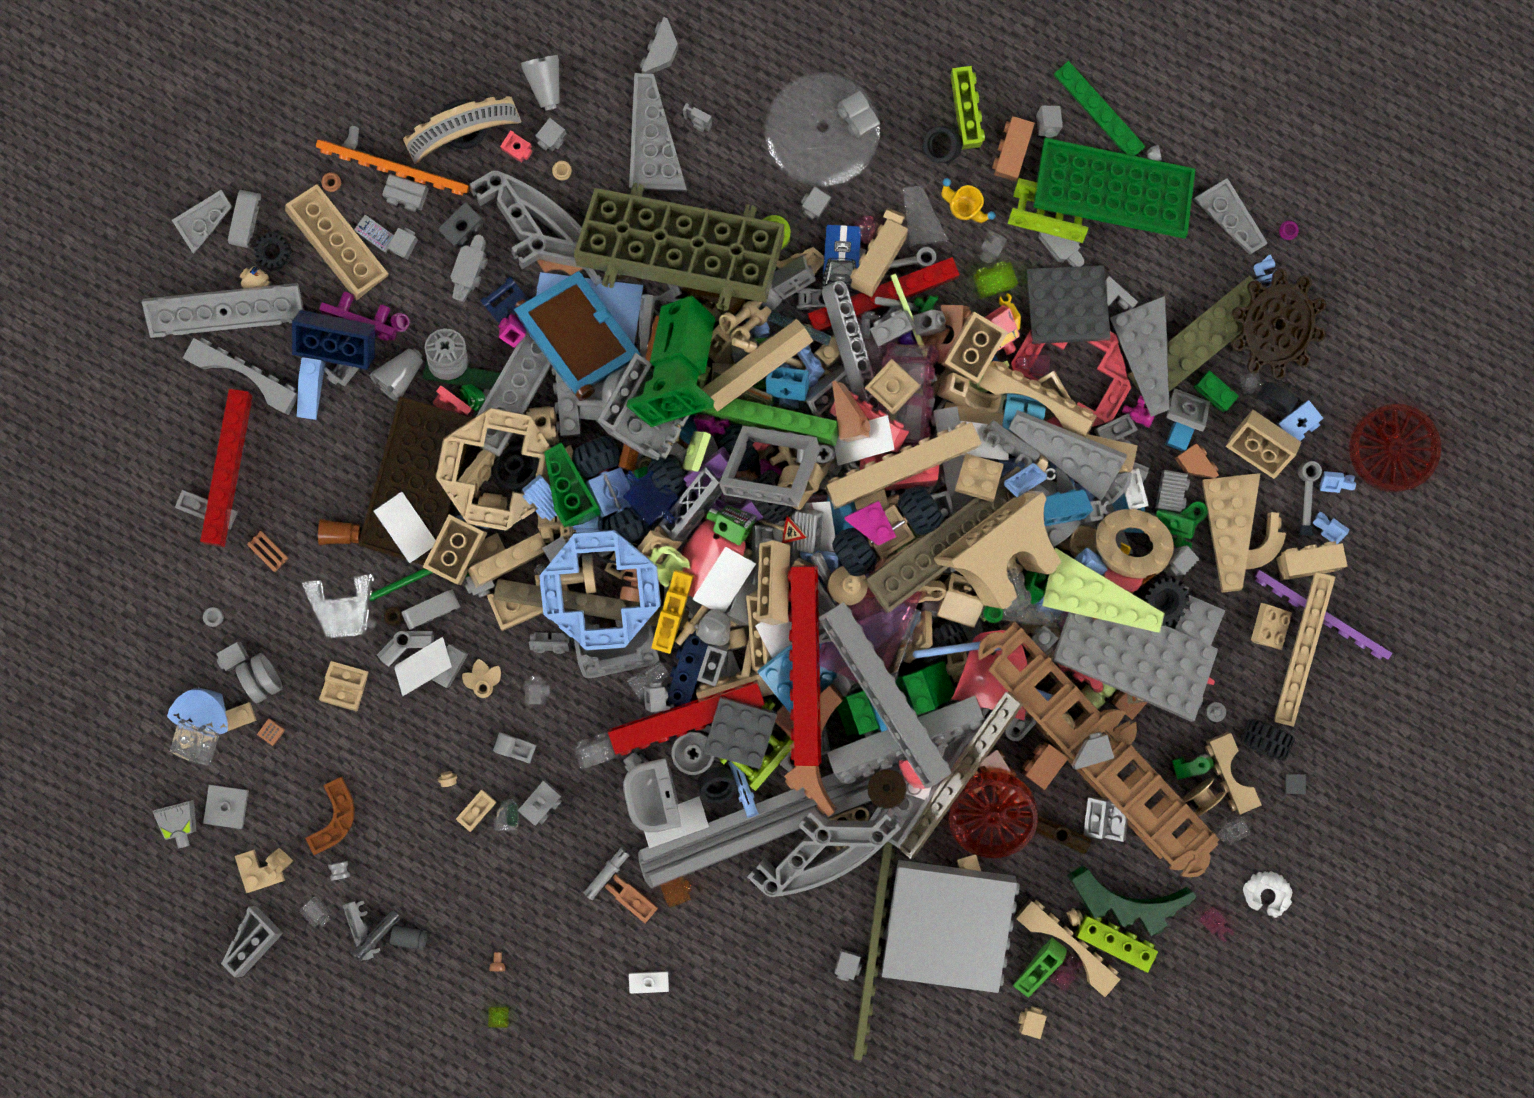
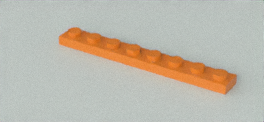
[316,140,470,196]

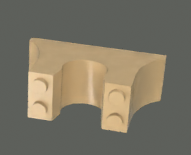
[934,491,1062,609]

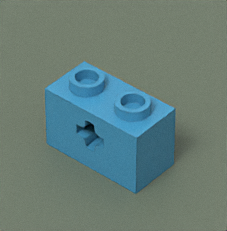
[766,367,809,401]

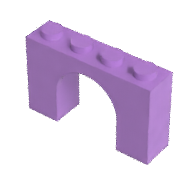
[684,447,763,523]

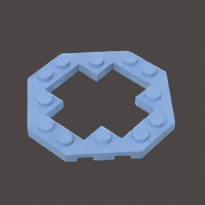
[539,530,661,650]

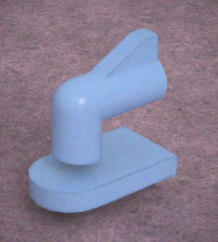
[1254,255,1275,285]

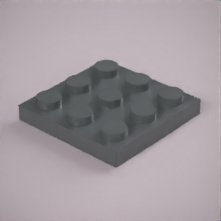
[703,696,777,769]

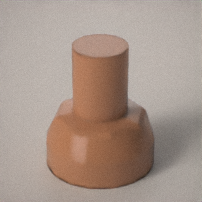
[489,953,505,971]

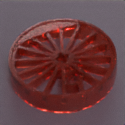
[1349,404,1441,492]
[948,772,1038,858]

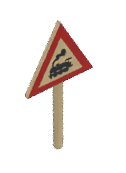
[757,515,808,544]

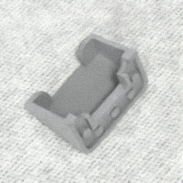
[574,618,659,678]

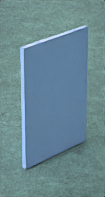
[529,272,643,345]

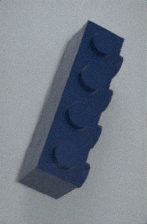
[666,629,708,706]

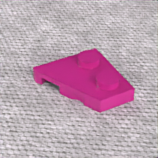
[844,500,896,546]

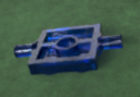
[622,470,679,525]

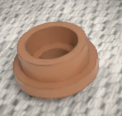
[321,172,341,192]

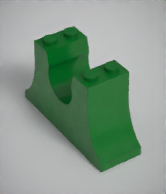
[837,661,955,736]

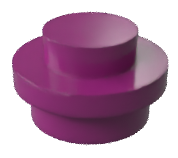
[1279,221,1299,240]
[390,313,410,332]

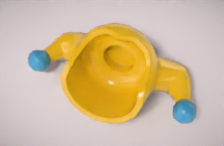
[942,178,996,223]

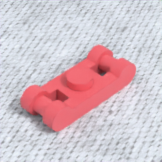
[1058,663,1104,693]

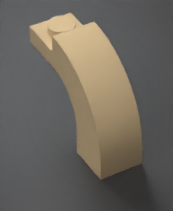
[1246,512,1286,569]

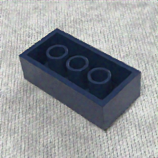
[292,310,375,370]

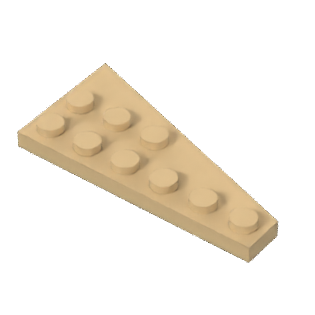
[1202,473,1260,593]

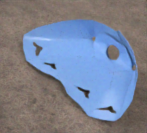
[167,687,228,734]

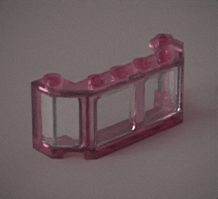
[879,343,940,455]

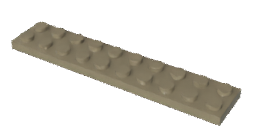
[864,466,1035,613]

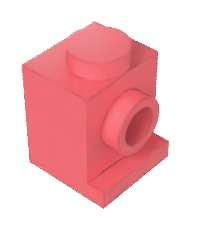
[500,131,532,163]

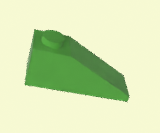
[1013,938,1067,998]

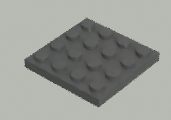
[1026,266,1111,344]

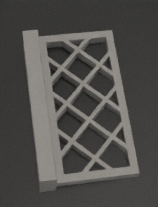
[636,294,680,359]

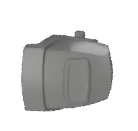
[695,609,731,646]

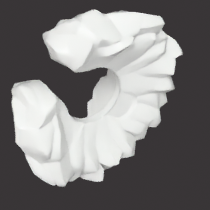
[1243,871,1292,918]

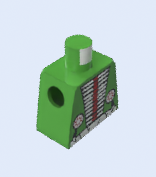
[706,506,757,546]

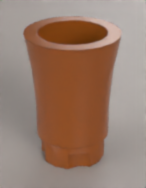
[318,518,360,545]

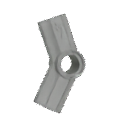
[377,631,434,667]

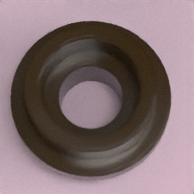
[384,606,403,626]

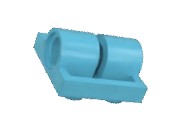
[1002,393,1046,433]

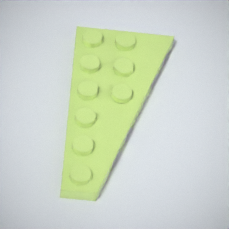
[1042,548,1165,633]

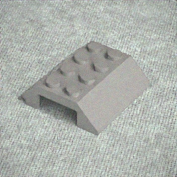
[597,353,690,460]

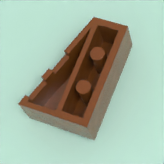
[979,748,1028,811]

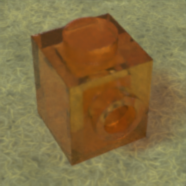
[660,876,692,908]

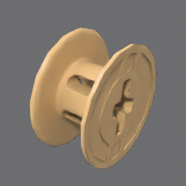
[1182,777,1226,816]

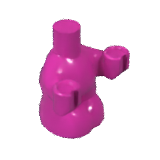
[1122,396,1155,428]

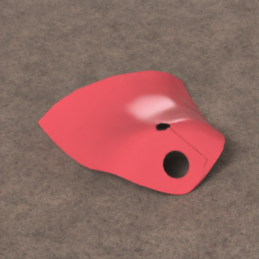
[951,630,1027,720]

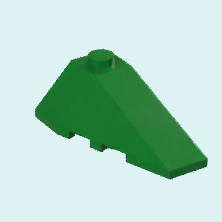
[544,443,601,528]

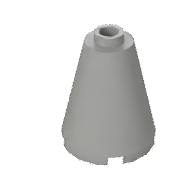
[521,55,560,111]
[369,348,423,402]

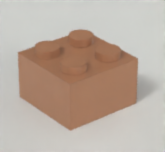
[1021,742,1068,790]

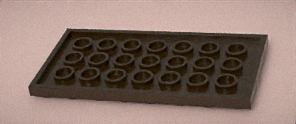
[358,396,474,565]

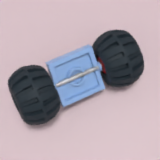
[572,436,652,544]

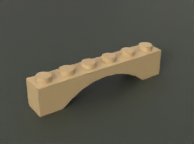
[979,361,1097,438]
[1014,899,1120,997]

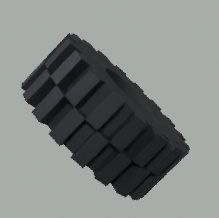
[1136,574,1189,626]

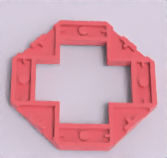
[1010,330,1131,428]

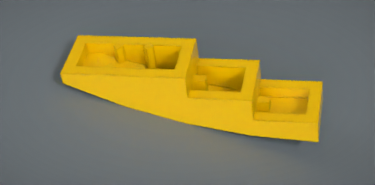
[651,569,694,654]

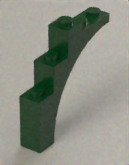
[1067,865,1197,936]

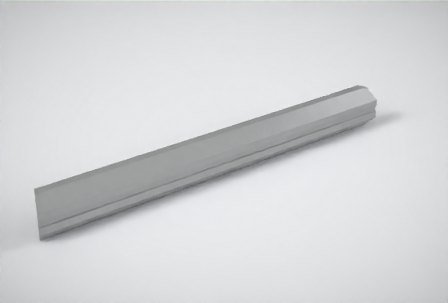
[638,749,964,889]

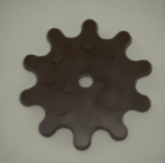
[1231,268,1326,380]

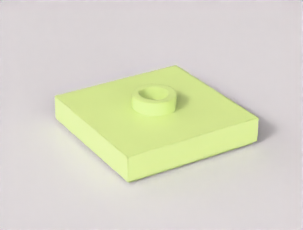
[681,432,711,472]

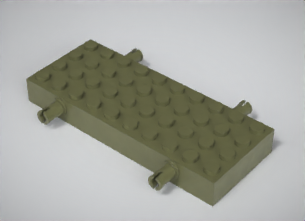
[574,183,785,311]

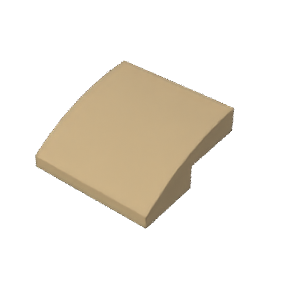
[319,661,368,711]

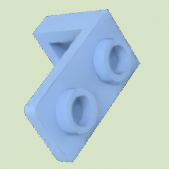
[797,345,825,387]

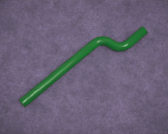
[368,568,470,601]

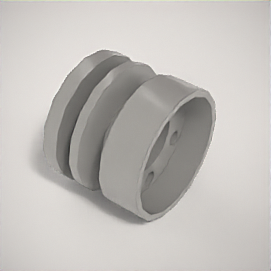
[424,329,468,380]

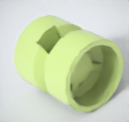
[1081,683,1116,709]

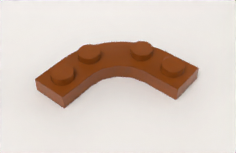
[305,777,355,855]

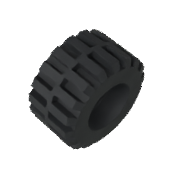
[751,470,797,524]
[923,620,968,662]
[1240,719,1295,761]

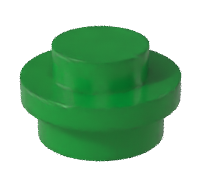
[983,606,1003,623]

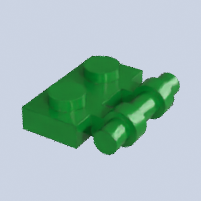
[1156,509,1197,549]

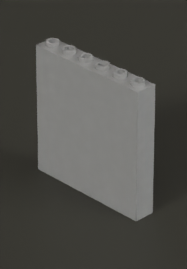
[881,860,1020,993]

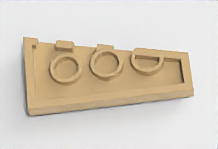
[487,585,570,631]

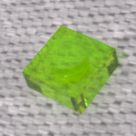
[488,1006,509,1028]

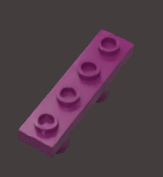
[319,292,397,341]

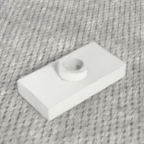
[1125,468,1149,510]
[629,971,669,993]

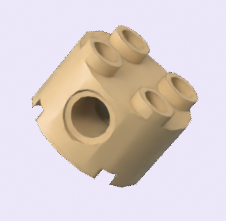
[526,406,559,445]

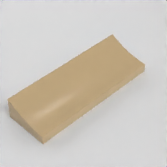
[285,184,388,301]

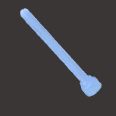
[913,641,1001,658]

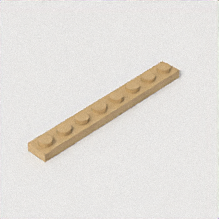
[1274,572,1335,727]

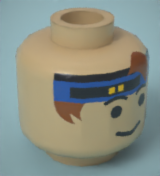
[240,266,270,288]

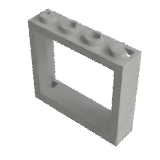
[719,426,820,507]

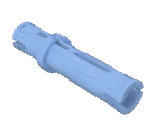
[728,761,759,818]

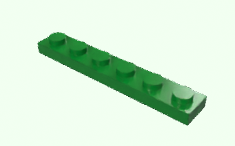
[1054,61,1146,156]

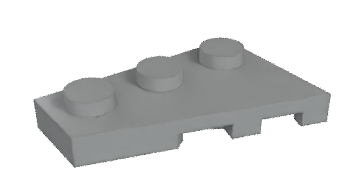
[172,190,233,254]

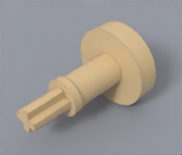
[535,554,597,594]
[827,566,868,605]

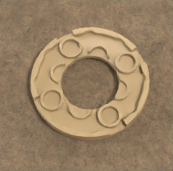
[1094,509,1174,578]

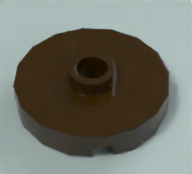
[867,769,907,809]

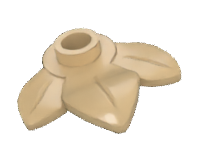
[462,659,501,698]

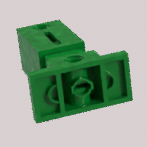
[626,295,716,427]

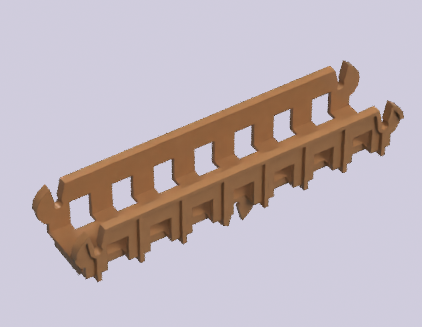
[978,621,1219,877]

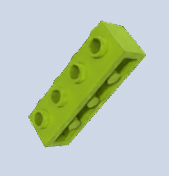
[950,66,985,150]
[1075,914,1158,973]

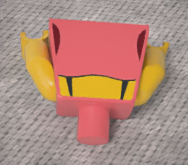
[984,293,1021,355]

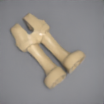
[719,301,771,341]

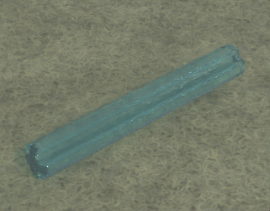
[767,310,831,345]

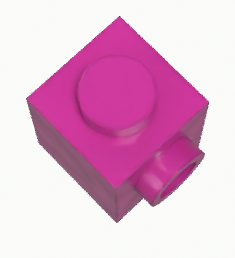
[499,313,526,348]

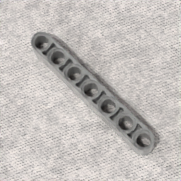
[822,281,882,411]

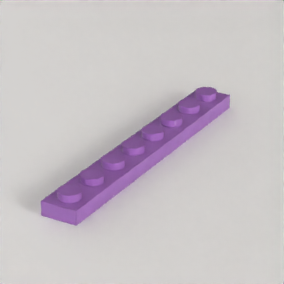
[1253,569,1392,660]

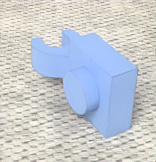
[1320,471,1356,493]
[1313,512,1349,544]

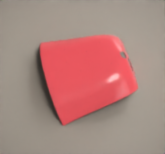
[680,520,746,598]

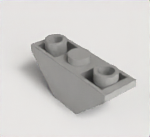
[640,17,678,74]

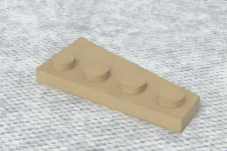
[458,443,509,500]

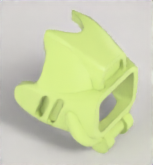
[648,546,691,587]

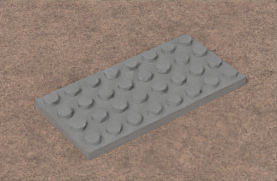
[1052,612,1218,722]

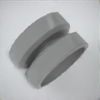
[235,653,282,704]
[672,731,714,775]

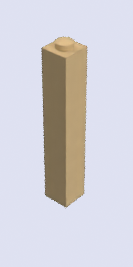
[702,319,813,412]

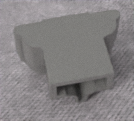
[576,365,628,439]
[623,758,681,832]

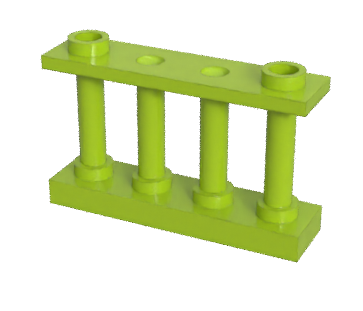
[1008,178,1088,243]
[718,699,794,791]

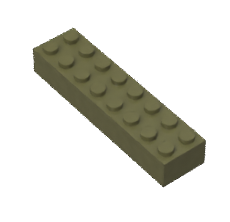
[1127,276,1254,393]

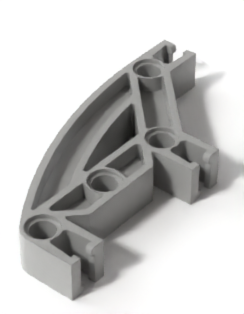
[470,171,606,286]
[747,807,905,897]

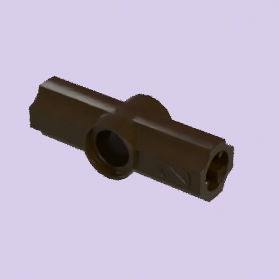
[1031,815,1092,854]

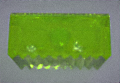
[973,261,1018,299]

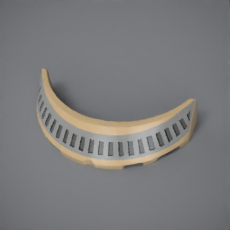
[403,96,521,164]

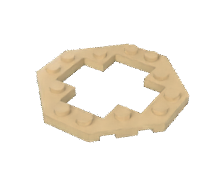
[436,407,551,531]

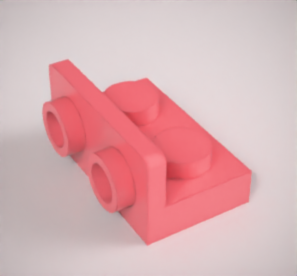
[433,386,475,417]

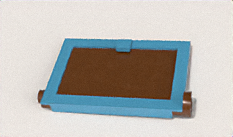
[514,271,641,401]

